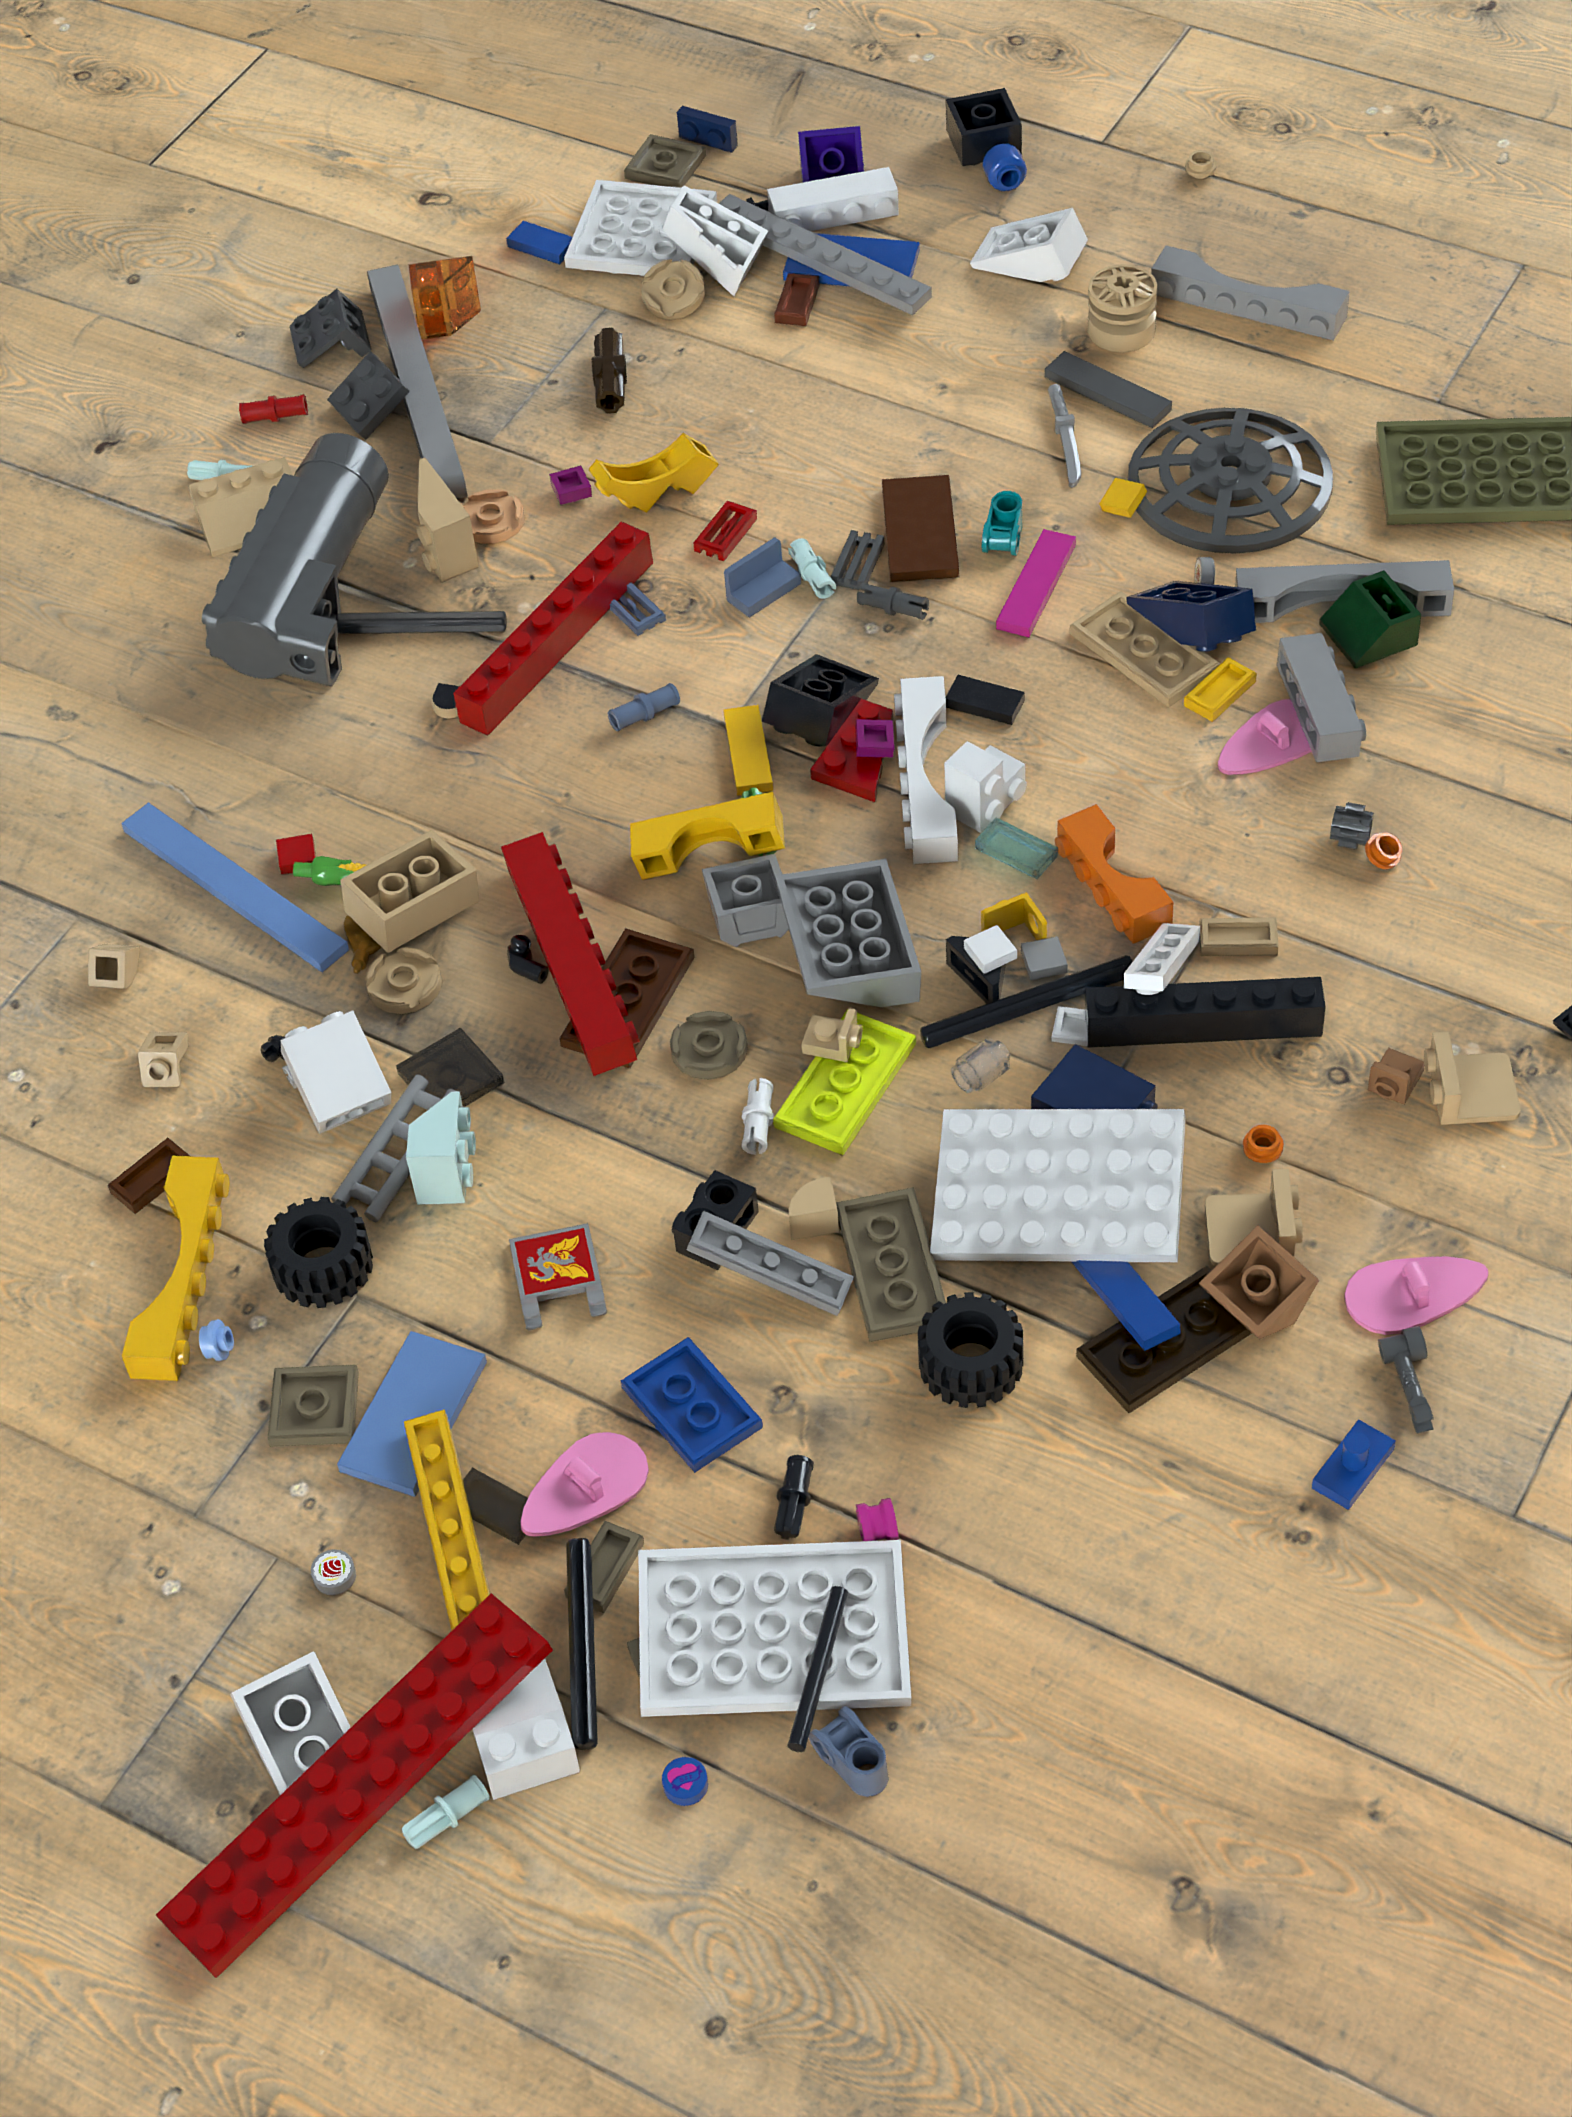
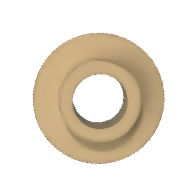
[1185,150,1217,179]

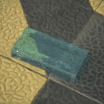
[975,817,1058,879]

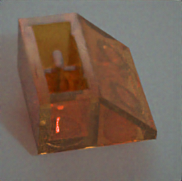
[408,256,481,339]

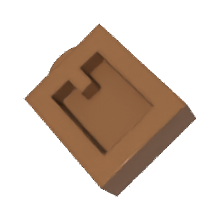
[1368,1047,1424,1105]

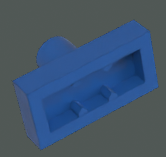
[1312,1419,1396,1510]

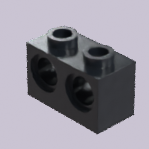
[672,1170,759,1270]

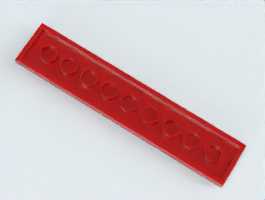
[156,1593,553,1979]

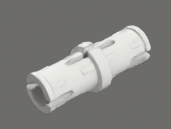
[742,1078,774,1155]

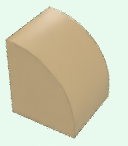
[88,944,140,989]
[789,1177,839,1240]

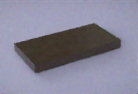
[1076,1266,1252,1414]

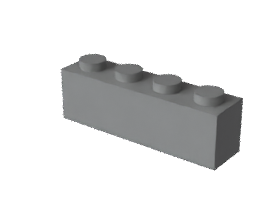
[1277,633,1366,763]

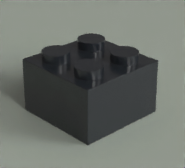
[945,88,1022,166]

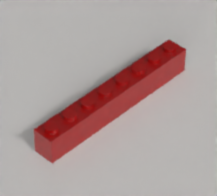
[453,521,653,736]
[501,832,640,1076]

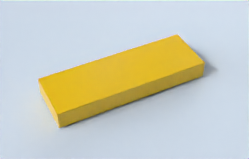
[723,705,773,796]

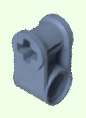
[809,1706,889,1797]

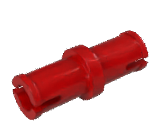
[239,394,308,424]

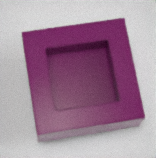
[549,465,592,505]
[855,719,894,758]

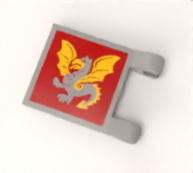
[509,1223,607,1330]

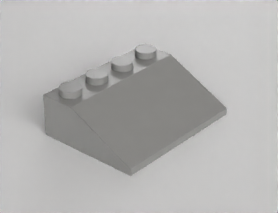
[775,859,921,1007]

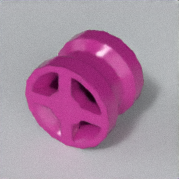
[856,1498,899,1541]

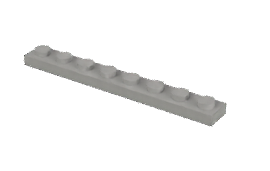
[718,194,932,315]

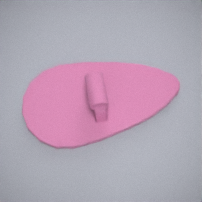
[1218,699,1312,775]
[1344,1256,1489,1335]
[520,1432,649,1537]

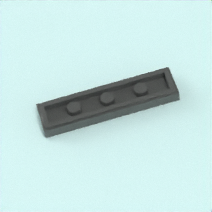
[1045,351,1172,428]

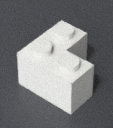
[944,741,1027,833]

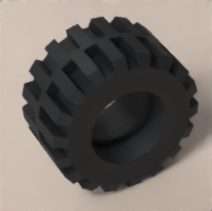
[264,1197,373,1308]
[918,1292,1023,1408]

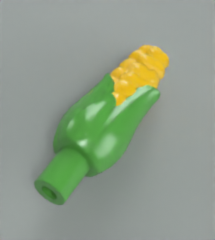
[293,856,366,886]

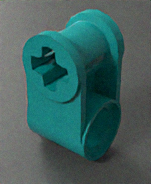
[982,491,1022,556]

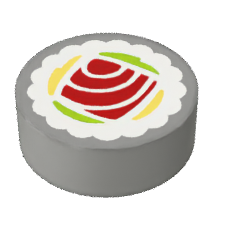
[1194,557,1215,585]
[311,1549,356,1595]

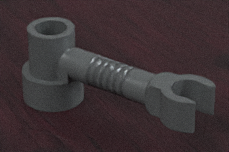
[1378,1326,1434,1433]

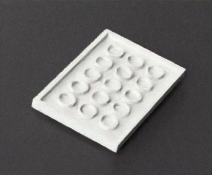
[930,1109,1186,1262]
[638,1540,911,1717]

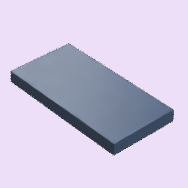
[337,1331,487,1497]

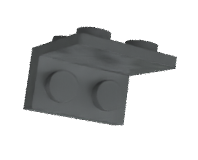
[290,289,372,368]

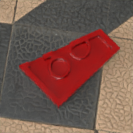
[810,698,893,802]

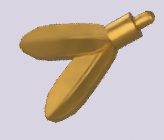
[344,915,382,974]

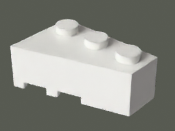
[662,185,768,296]

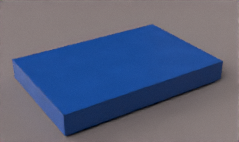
[621,1337,763,1473]

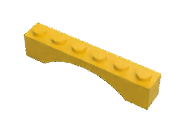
[122,1156,230,1381]

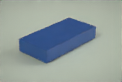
[506,221,573,265]

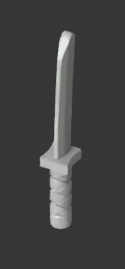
[1048,384,1081,488]

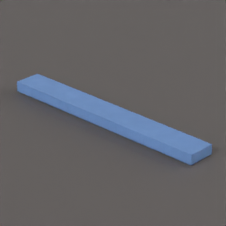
[121,802,349,972]

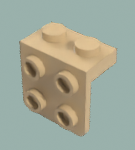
[1424,1031,1521,1125]
[1205,1169,1303,1266]

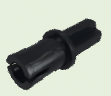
[774,1455,814,1540]

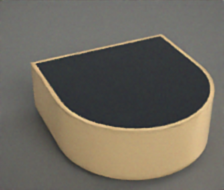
[432,682,460,719]

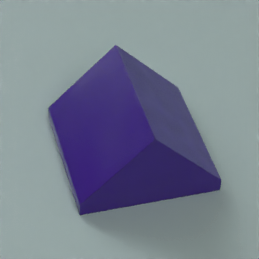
[798,126,864,183]

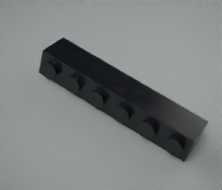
[1085,977,1326,1048]

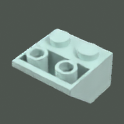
[406,1091,476,1205]

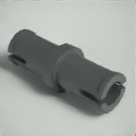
[857,582,929,620]

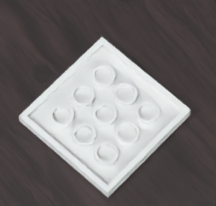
[564,180,717,277]

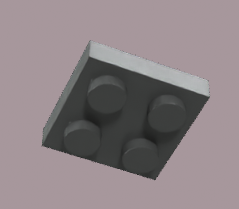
[327,351,410,440]

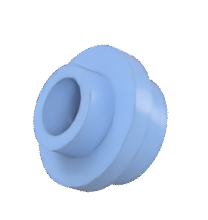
[199,1319,234,1361]

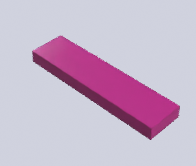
[996,529,1076,637]

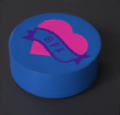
[662,1757,708,1806]

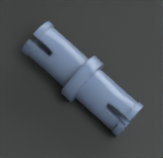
[608,683,680,731]

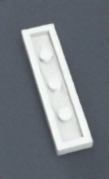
[1124,923,1200,995]

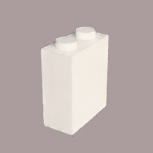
[280,1011,392,1134]

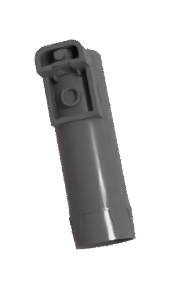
[202,433,389,686]

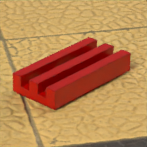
[693,501,757,561]

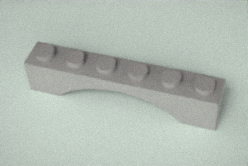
[1151,245,1350,341]
[1235,560,1454,623]

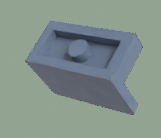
[724,537,801,618]

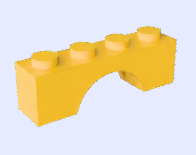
[630,792,785,880]

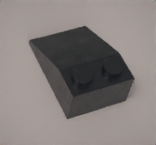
[762,654,879,747]

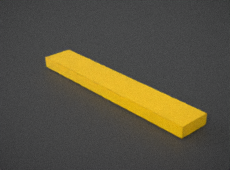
[404,1409,490,1631]

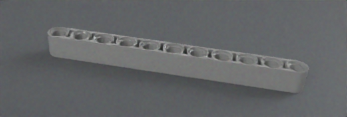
[367,264,468,499]

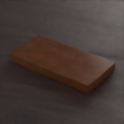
[882,475,959,582]
[559,928,695,1068]

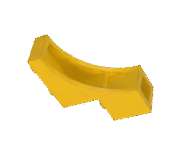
[588,433,719,513]

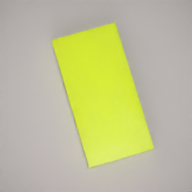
[773,1009,916,1155]

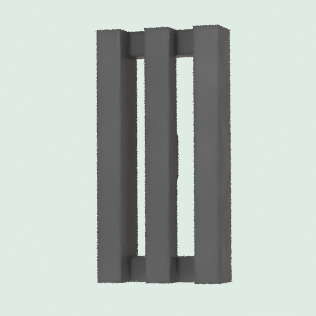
[831,530,885,591]

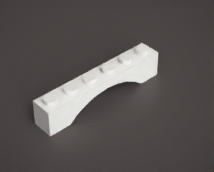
[894,676,958,864]

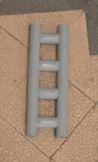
[331,1075,461,1222]

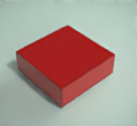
[276,833,316,875]

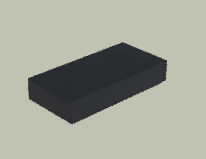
[945,675,1025,725]

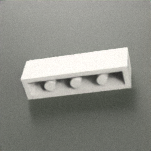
[767,167,899,231]

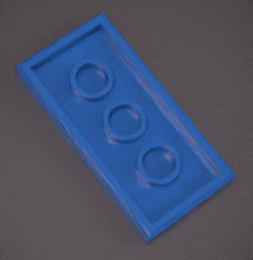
[783,233,920,287]

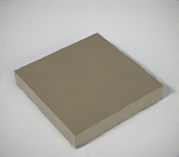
[624,134,706,188]
[268,1365,359,1447]

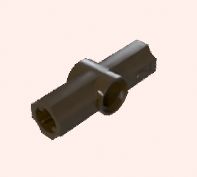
[592,328,627,414]

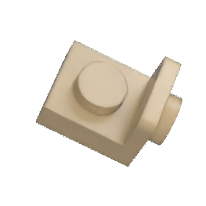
[802,1008,863,1062]
[138,1032,189,1087]

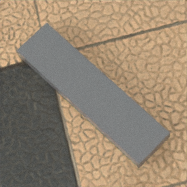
[686,1211,854,1316]

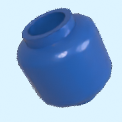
[983,144,1027,191]

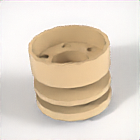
[1087,264,1158,353]

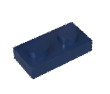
[677,105,738,153]

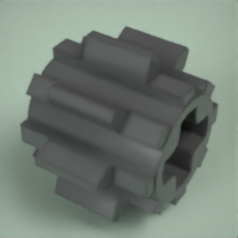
[1330,802,1374,849]

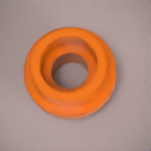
[1365,832,1402,869]
[1243,1125,1284,1163]

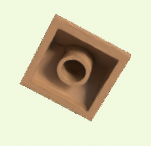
[1199,1225,1319,1340]

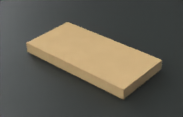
[1070,591,1220,708]

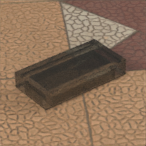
[463,1467,528,1545]

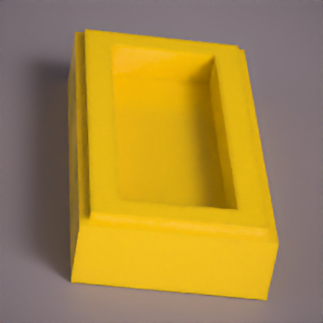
[1184,657,1257,722]

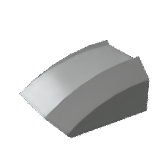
[702,854,789,947]

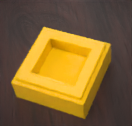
[1099,478,1147,518]

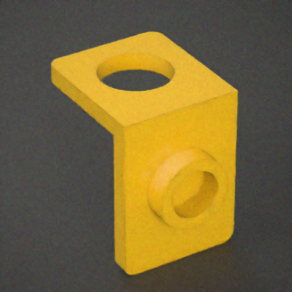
[981,892,1047,940]

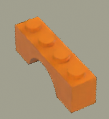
[1055,804,1174,944]

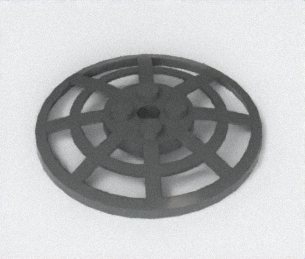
[1128,407,1333,553]

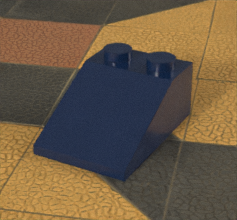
[1126,581,1256,651]

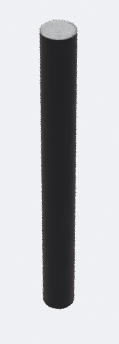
[787,1586,848,1752]

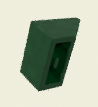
[1319,570,1421,669]

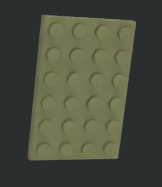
[1376,417,1572,525]

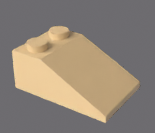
[417,457,479,582]

